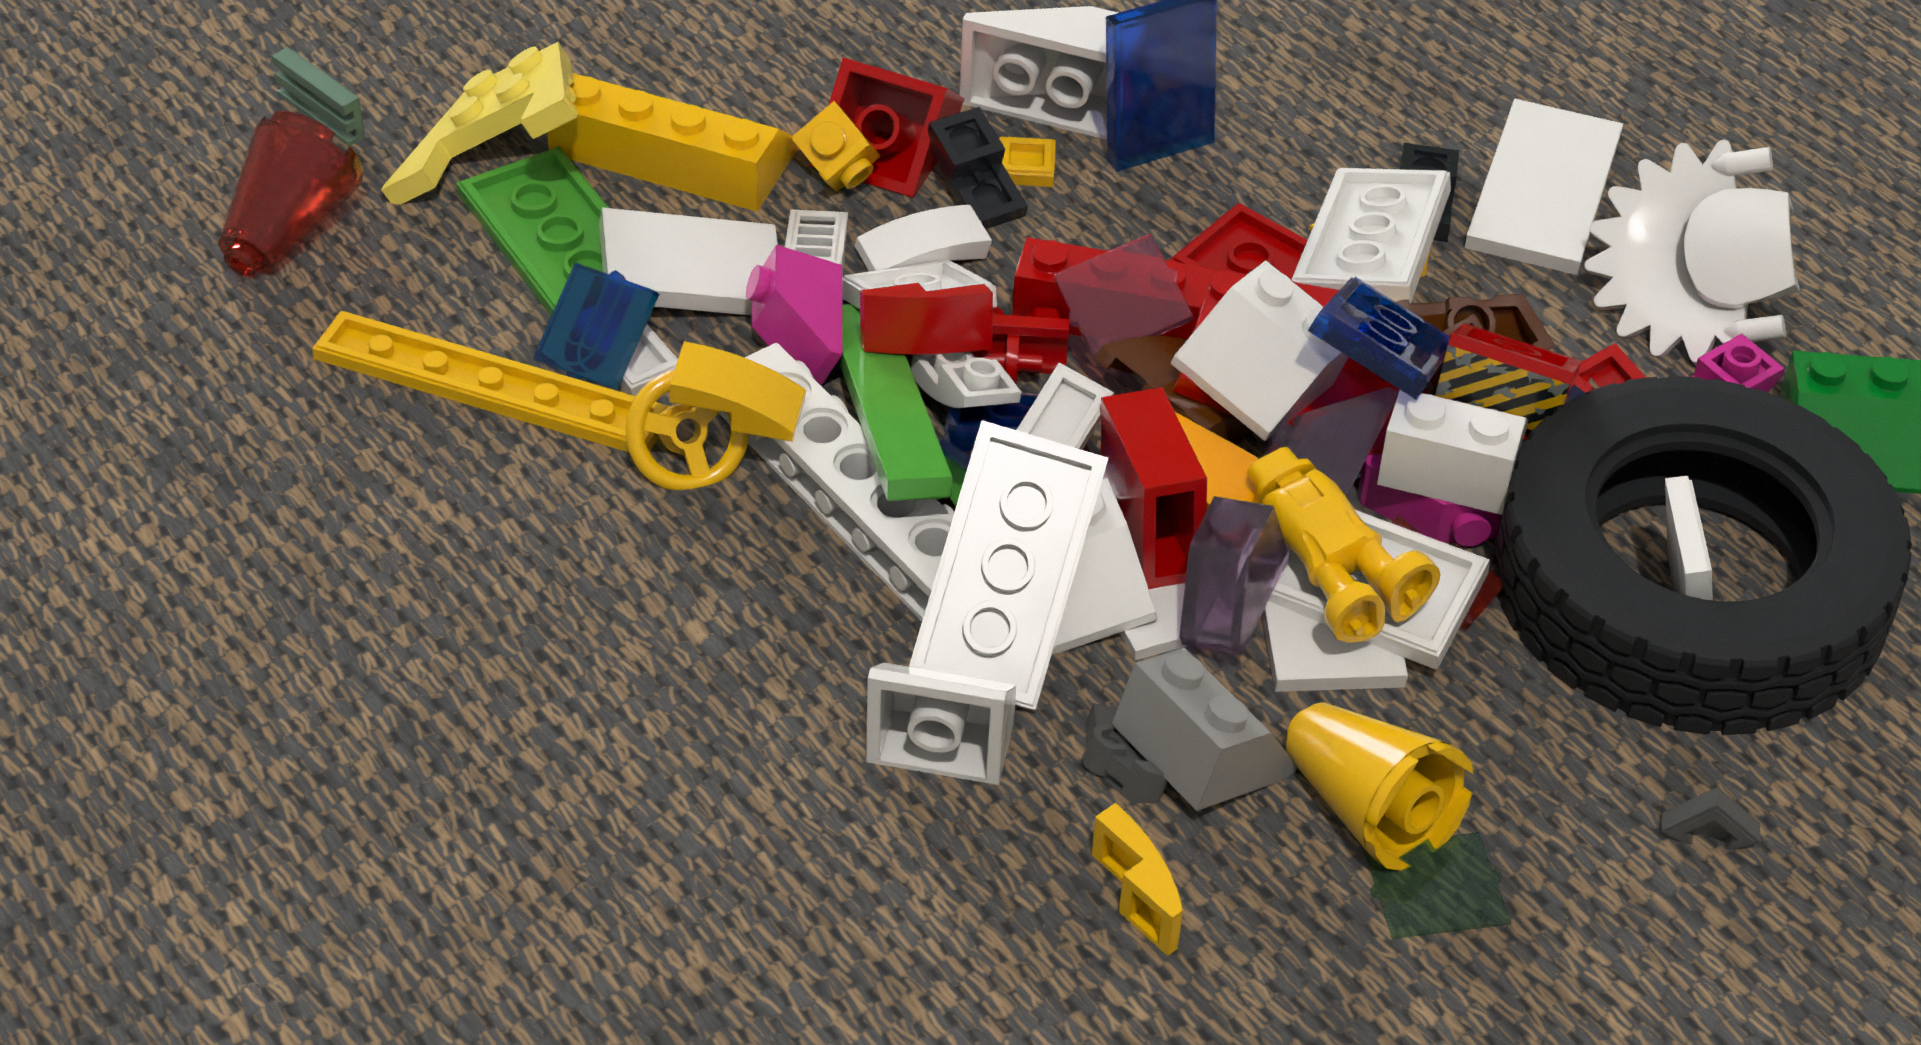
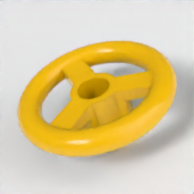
[626,370,749,490]

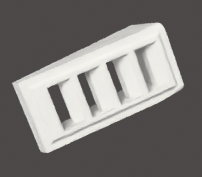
[785,209,848,278]

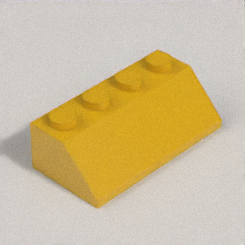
[547,73,799,212]

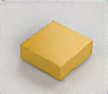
[999,137,1056,187]

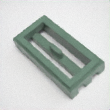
[272,47,364,147]

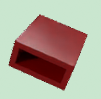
[1101,387,1207,589]

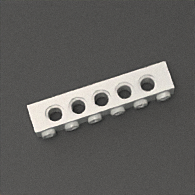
[719,342,955,621]

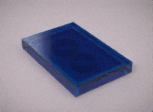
[1106,0,1217,172]
[1308,276,1450,400]

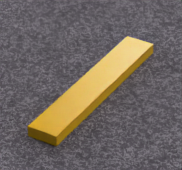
[312,310,669,452]

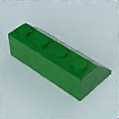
[1779,350,1921,494]

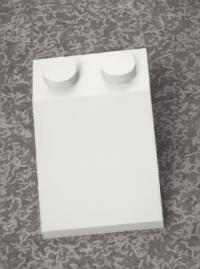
[960,6,1145,142]

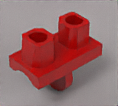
[972,306,1070,385]

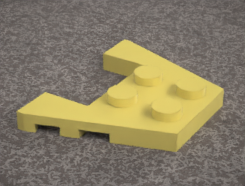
[381,42,578,205]

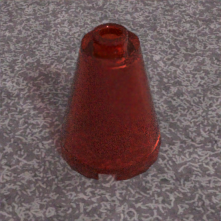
[218,111,364,277]

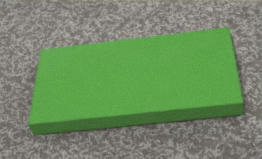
[456,147,609,324]

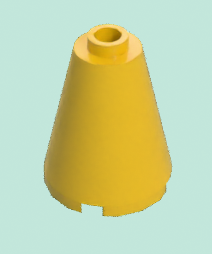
[1286,702,1474,871]

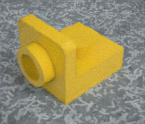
[791,101,880,191]

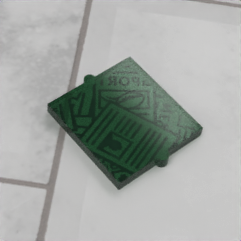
[1362,832,1511,939]

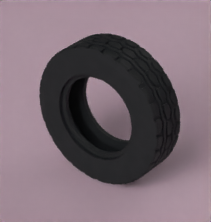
[1492,376,1912,735]

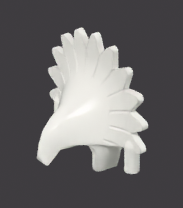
[1584,140,1800,365]

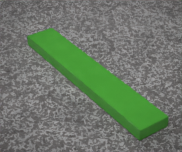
[838,304,952,502]

